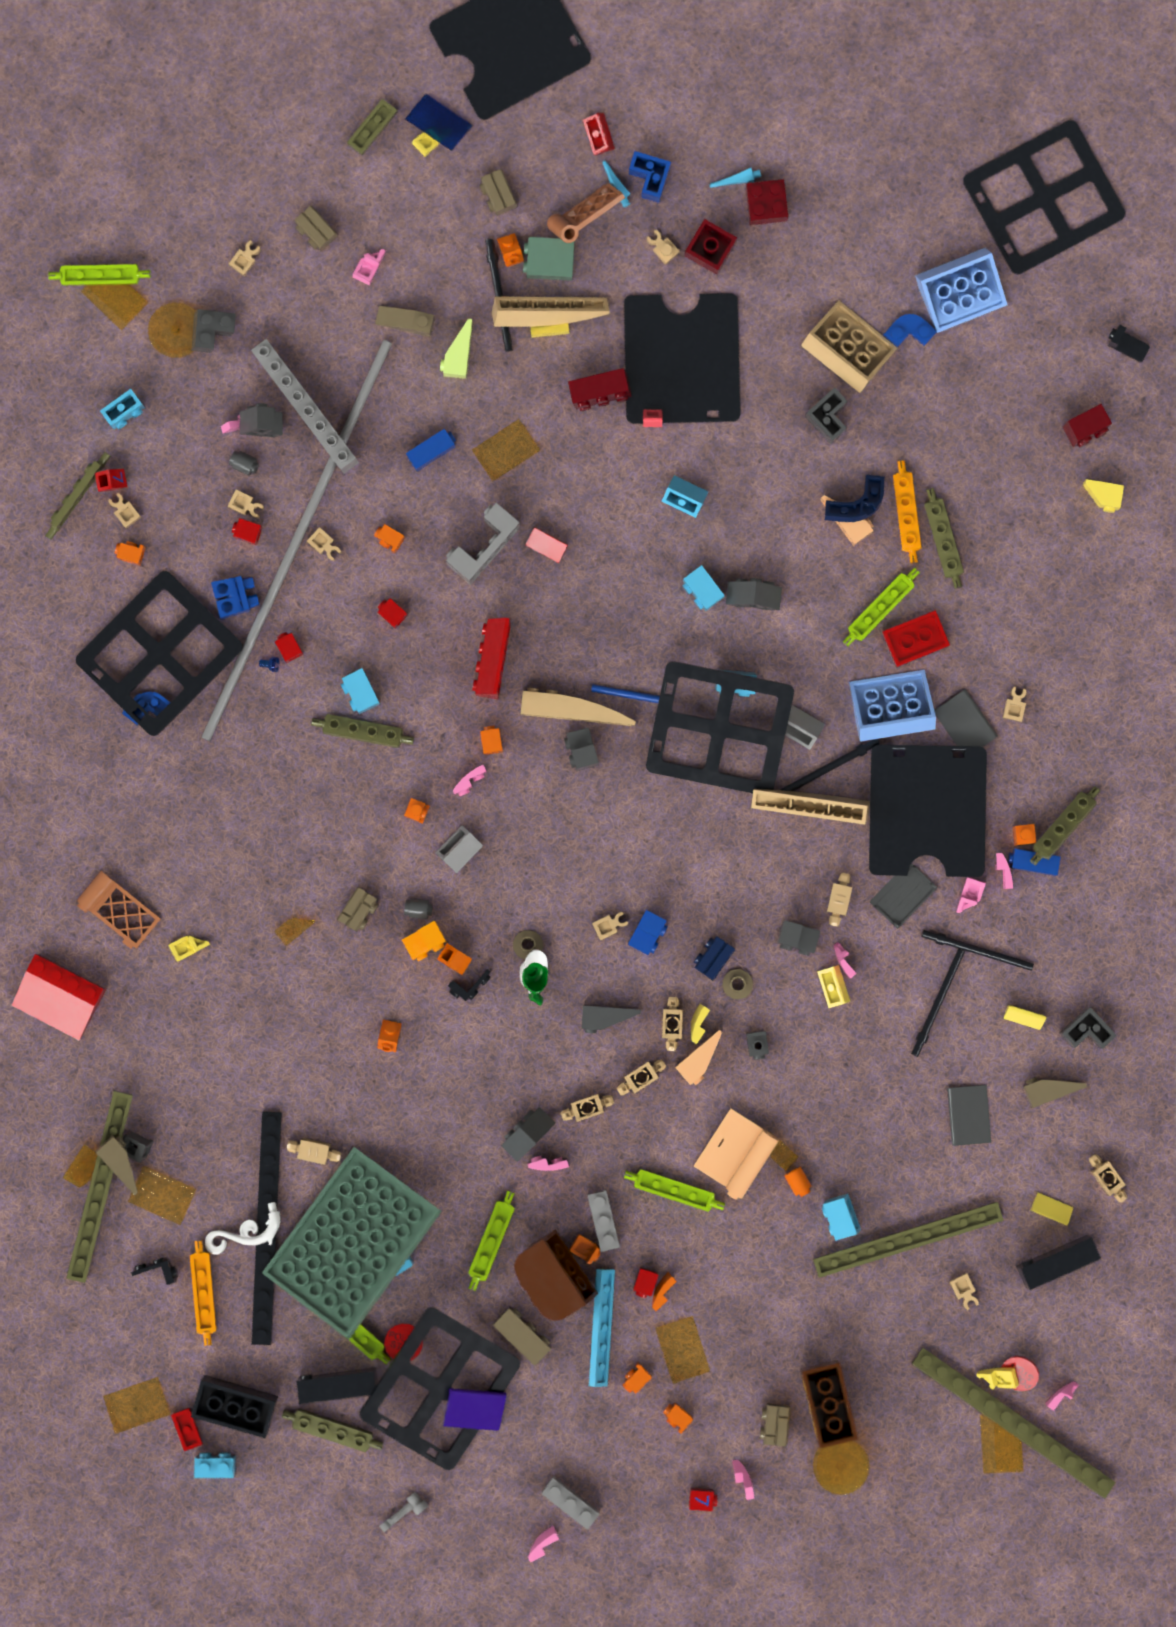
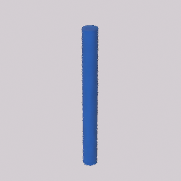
[591,684,660,703]

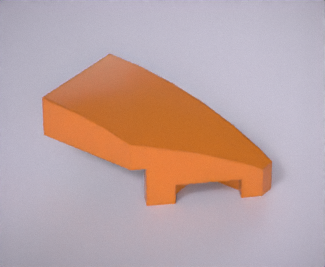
[652,1272,677,1311]

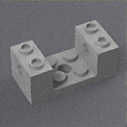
[446,503,520,585]

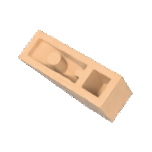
[820,495,874,546]
[675,1030,722,1085]

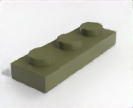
[347,99,398,155]

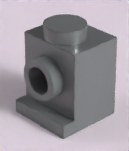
[746,1031,769,1060]
[122,1132,154,1163]

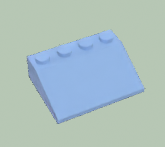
[915,248,1007,333]
[849,670,936,742]

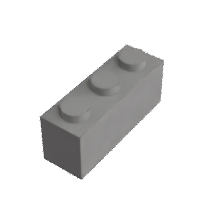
[587,1190,620,1252]
[541,1475,600,1530]

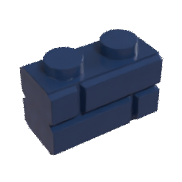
[694,936,736,981]

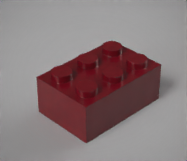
[568,368,632,411]

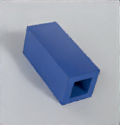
[406,429,456,472]
[1007,849,1061,876]

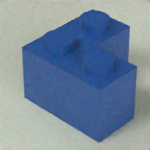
[629,151,671,203]
[628,910,668,955]

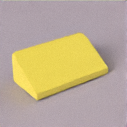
[530,323,569,338]
[817,965,850,1008]
[1004,1005,1046,1030]
[1030,1192,1073,1226]

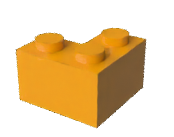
[402,921,447,962]

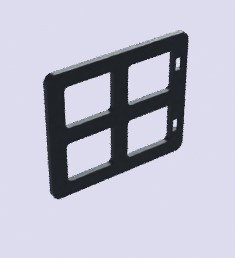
[963,120,1126,275]
[76,571,243,736]
[646,661,794,793]
[359,1307,520,1470]

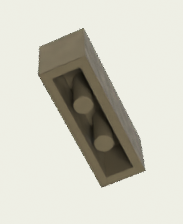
[493,1307,551,1366]

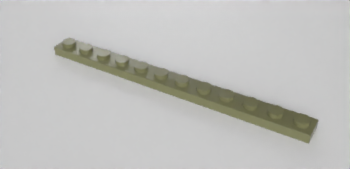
[912,1348,1116,1499]

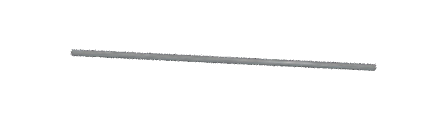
[201,340,392,741]

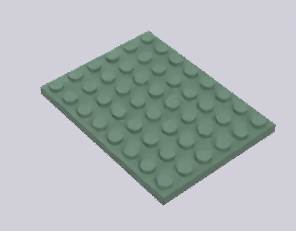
[262,1147,442,1339]

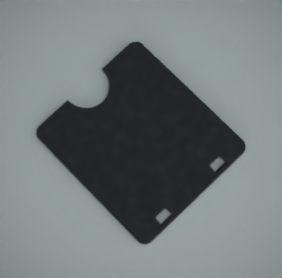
[429,0,591,120]
[624,293,740,424]
[869,745,987,877]

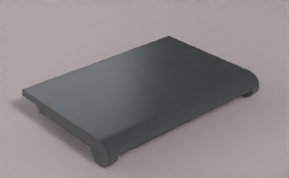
[934,689,998,755]
[870,863,937,929]
[947,1085,991,1146]

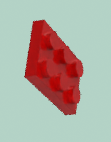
[882,610,950,668]

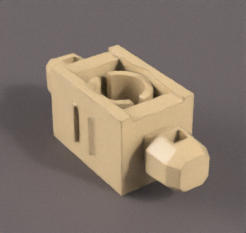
[827,873,852,927]
[662,997,683,1051]
[617,1059,666,1095]
[561,1094,614,1122]
[287,1138,341,1165]
[1089,1154,1127,1203]

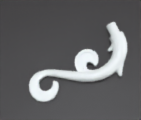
[205,1202,280,1255]

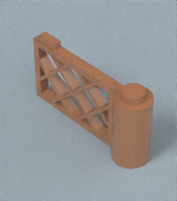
[547,183,625,243]
[77,871,161,949]

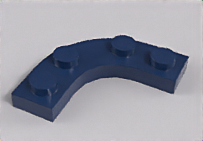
[824,475,885,522]

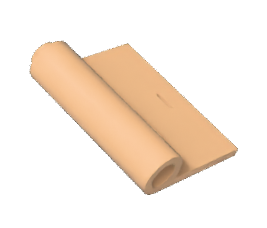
[694,1108,779,1200]

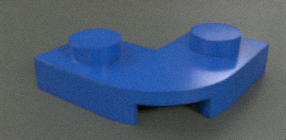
[883,314,937,348]
[122,692,170,726]

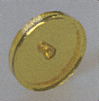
[148,303,196,358]
[813,1440,870,1495]

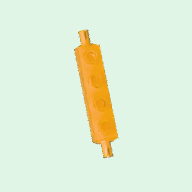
[893,460,922,563]
[190,1240,217,1346]

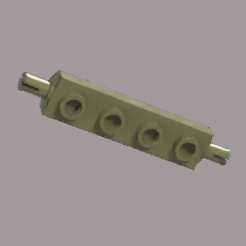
[45,452,111,540]
[924,488,964,589]
[311,714,414,748]
[1030,786,1100,866]
[282,1408,384,1452]

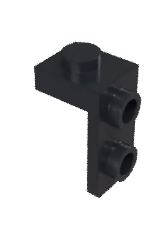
[1108,325,1150,363]
[448,969,491,1001]
[131,1257,178,1285]

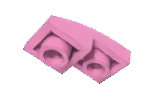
[453,765,487,797]
[528,1155,569,1171]

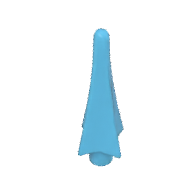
[603,161,630,207]
[709,168,761,188]

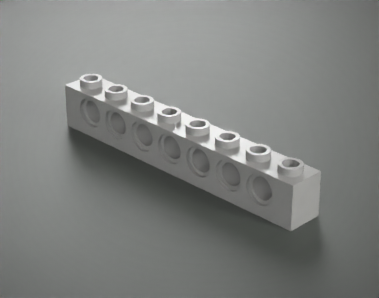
[251,339,359,474]

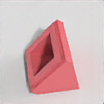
[643,410,662,427]

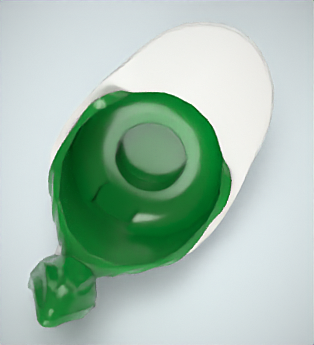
[520,949,548,1006]

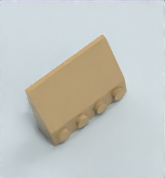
[801,301,897,393]

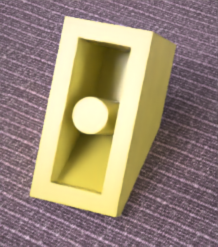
[1083,479,1124,513]

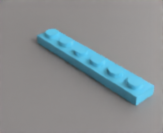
[589,1269,615,1387]

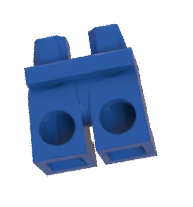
[211,576,260,620]

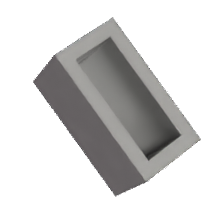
[785,705,825,750]
[436,826,483,873]

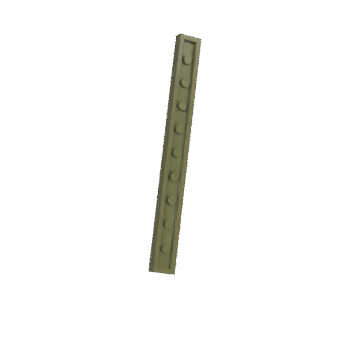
[66,1090,133,1283]
[813,1202,1004,1278]

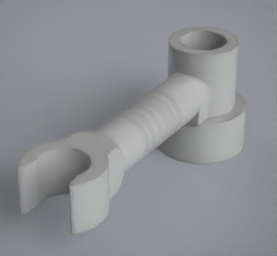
[379,1492,429,1532]

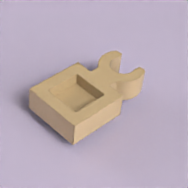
[647,230,680,265]
[229,240,261,277]
[228,490,264,519]
[108,493,141,529]
[307,527,342,561]
[1002,687,1026,722]
[592,912,628,941]
[949,1273,979,1310]

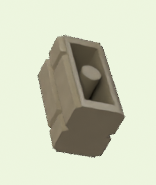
[479,169,517,216]
[294,205,338,251]
[337,887,378,932]
[760,1403,790,1447]

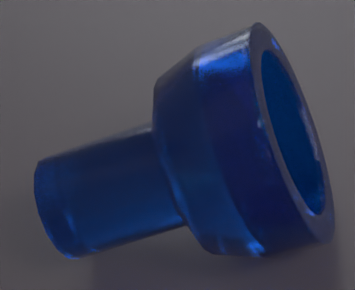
[259,657,279,672]

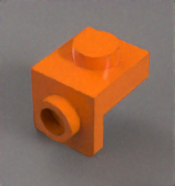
[497,233,524,267]
[377,1020,402,1052]
[569,1234,601,1265]

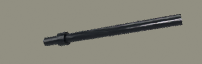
[485,239,513,352]
[780,739,880,791]
[921,930,1034,971]
[911,949,965,1057]

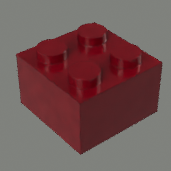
[745,179,788,226]
[685,219,737,275]
[1063,403,1112,448]

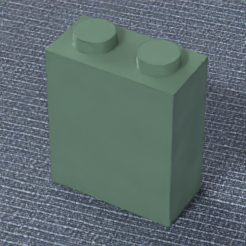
[523,237,574,281]

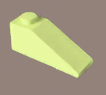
[440,319,473,379]

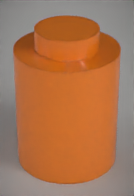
[784,1166,812,1197]

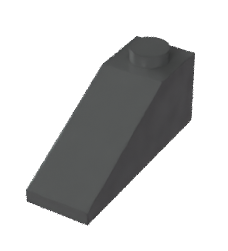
[581,1005,641,1033]

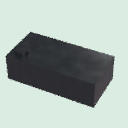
[1016,1235,1101,1290]
[296,1367,378,1405]
[191,1375,279,1438]

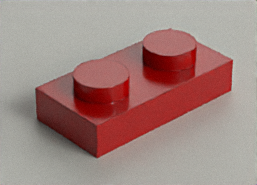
[171,1407,203,1452]

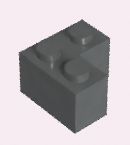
[191,309,236,353]
[805,387,848,444]
[240,403,283,438]
[726,578,782,610]
[564,727,599,771]
[777,920,821,956]
[1059,1007,1117,1049]
[501,1107,555,1162]

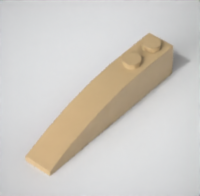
[492,297,610,327]
[521,688,636,726]
[751,789,870,824]

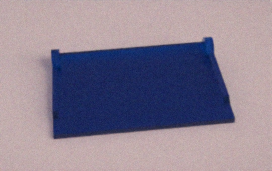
[405,94,473,151]

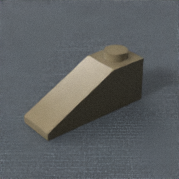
[375,306,435,337]
[1023,1077,1087,1108]
[96,1135,138,1195]

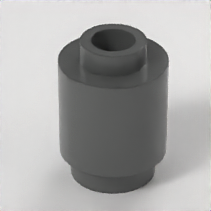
[229,451,259,476]
[404,898,433,919]

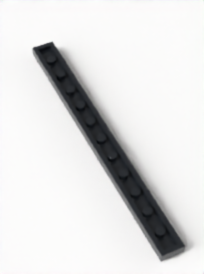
[251,1112,282,1345]

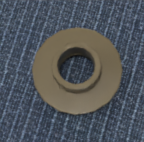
[513,930,543,959]
[723,969,753,1000]

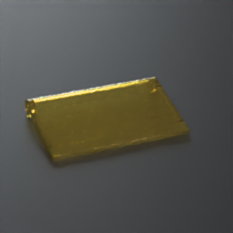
[81,263,149,331]
[472,419,540,482]
[128,1166,196,1225]
[655,1316,710,1384]
[103,1377,171,1434]
[980,1413,1024,1474]

